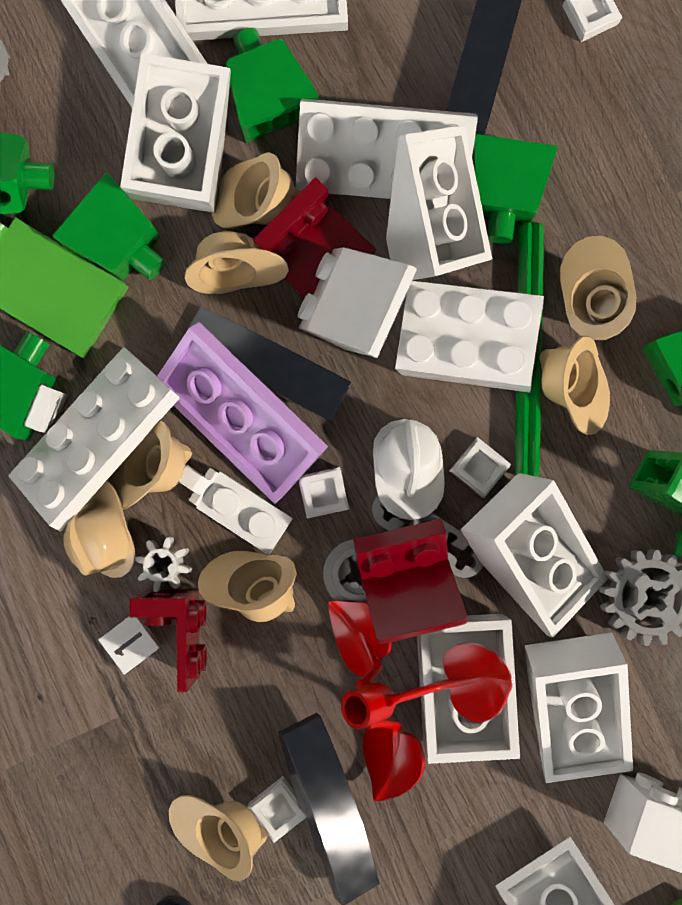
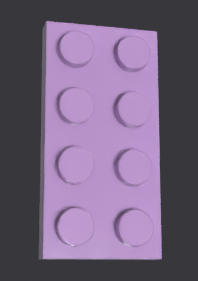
[157,322,328,504]

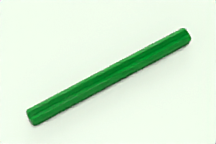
[514,222,544,477]

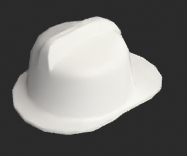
[373,419,445,520]

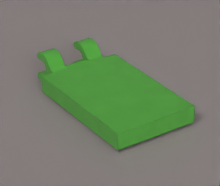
[0,217,129,359]

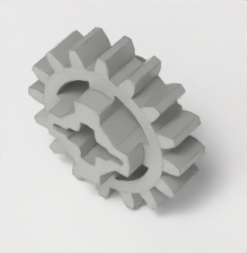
[599,549,682,646]

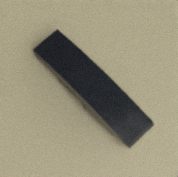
[186,306,352,423]
[278,713,380,905]

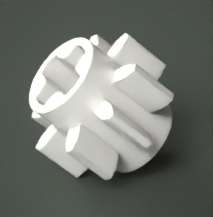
[135,537,192,592]

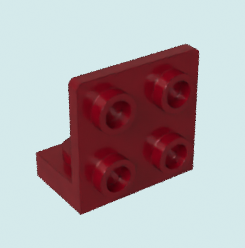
[253,177,376,299]
[353,519,467,644]
[130,589,207,692]

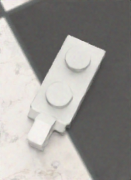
[179,465,293,555]

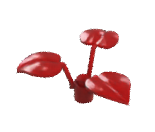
[328,600,513,801]

